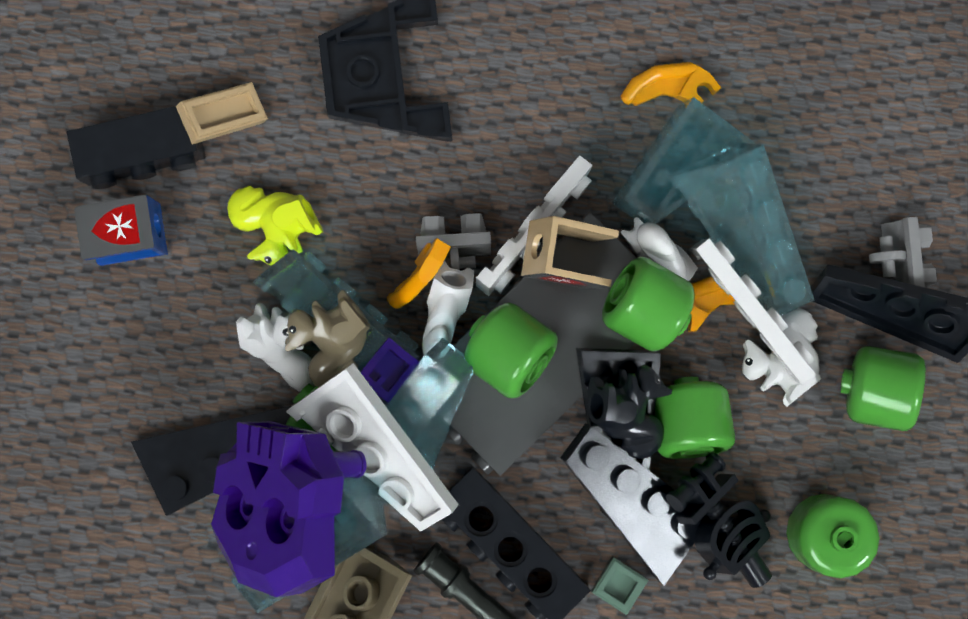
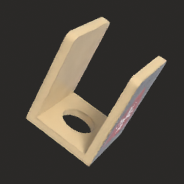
[521,216,619,289]

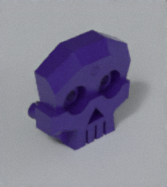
[211,421,367,597]

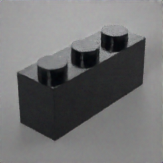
[66,106,206,189]

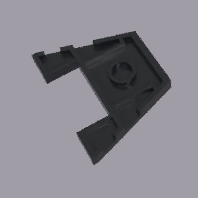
[318,0,453,142]

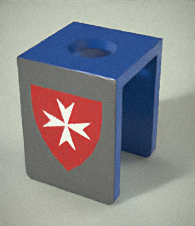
[74,195,168,266]

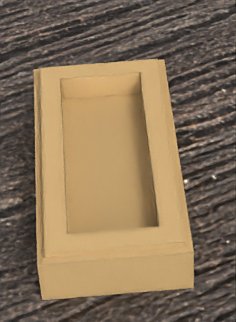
[176,82,268,144]

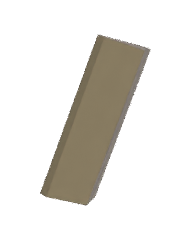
[304,536,412,619]

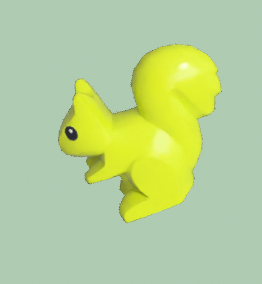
[227,186,323,268]

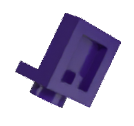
[360,337,422,404]

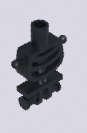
[666,452,772,588]

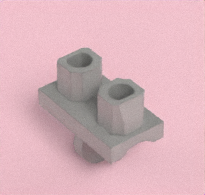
[416,213,491,270]
[869,217,937,287]

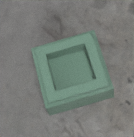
[591,556,649,615]

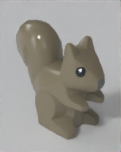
[284,289,371,387]

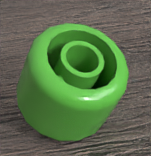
[602,256,695,351]
[464,303,558,398]
[840,346,926,431]
[655,377,735,459]
[786,494,880,579]

